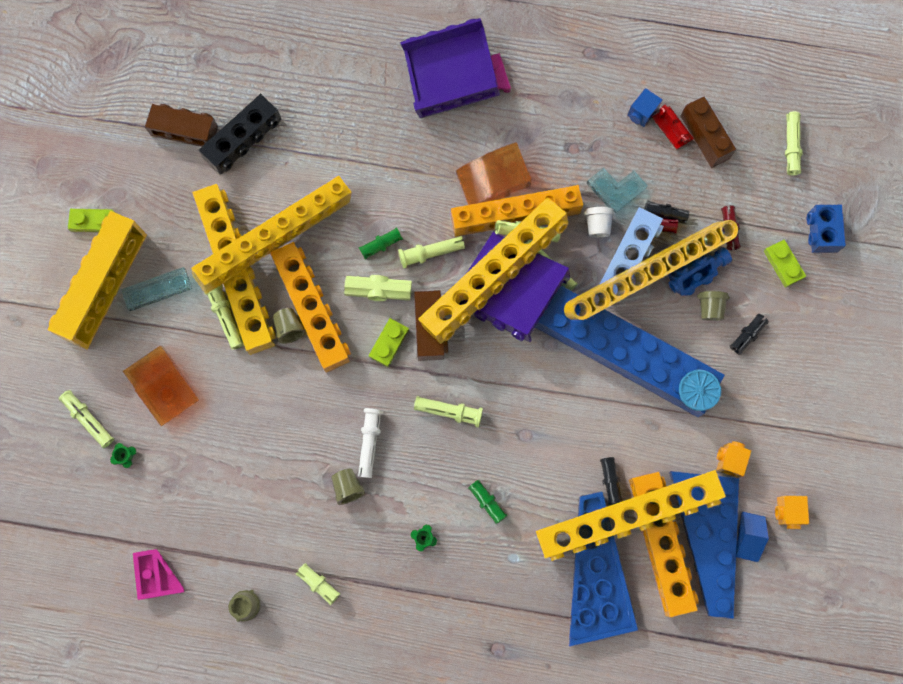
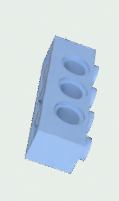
[599,207,664,295]

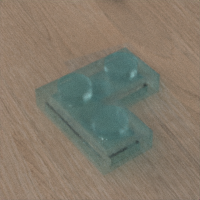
[587,168,648,214]

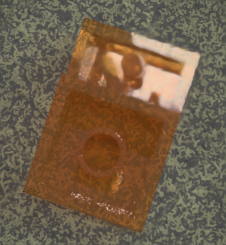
[456,142,532,205]
[123,345,199,426]

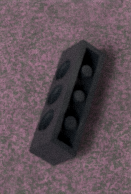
[198,93,281,175]

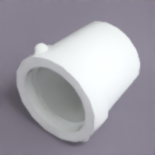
[584,207,615,238]

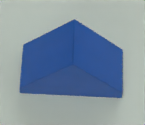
[736,512,769,562]

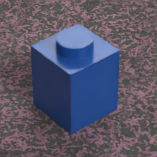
[627,88,663,127]

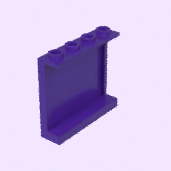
[400,18,500,118]
[459,232,571,342]

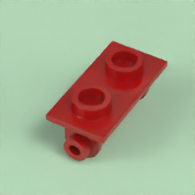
[652,105,694,150]

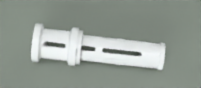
[357,408,384,478]

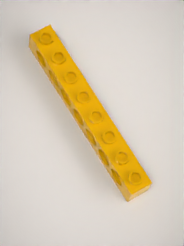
[191,176,352,294]
[192,184,277,355]
[418,197,569,344]
[536,470,726,561]

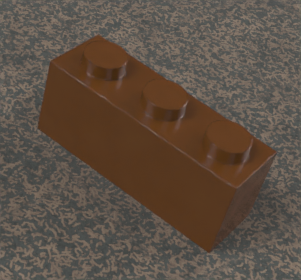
[680,96,736,168]
[145,104,218,147]
[414,290,449,361]

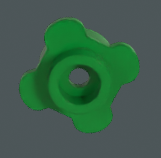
[110,443,136,468]
[410,524,437,552]

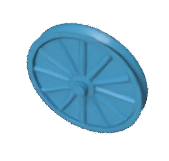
[679,370,721,411]

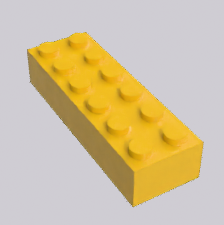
[47,211,147,350]

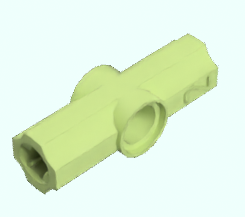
[344,275,412,301]

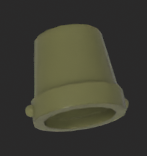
[697,291,730,321]
[273,308,306,344]
[331,468,365,505]
[228,590,261,622]

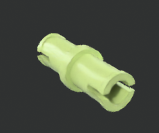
[296,563,340,605]

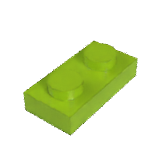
[68,208,115,232]
[764,239,806,288]
[368,318,409,367]

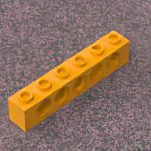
[451,185,583,237]
[270,242,351,373]
[629,472,699,617]

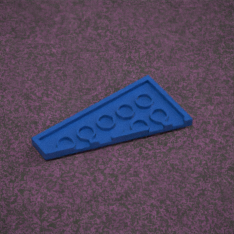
[669,471,739,619]
[569,492,638,647]

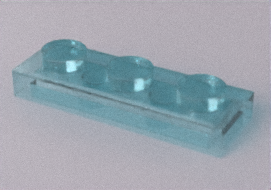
[121,267,193,311]

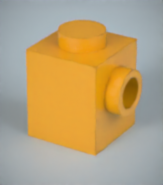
[716,441,751,478]
[775,496,809,529]

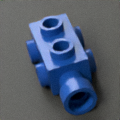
[668,247,732,296]

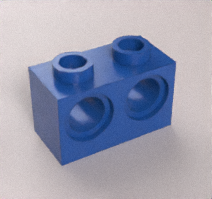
[806,205,846,253]

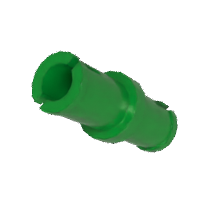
[358,227,403,260]
[468,480,508,524]

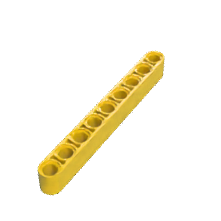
[564,220,738,320]

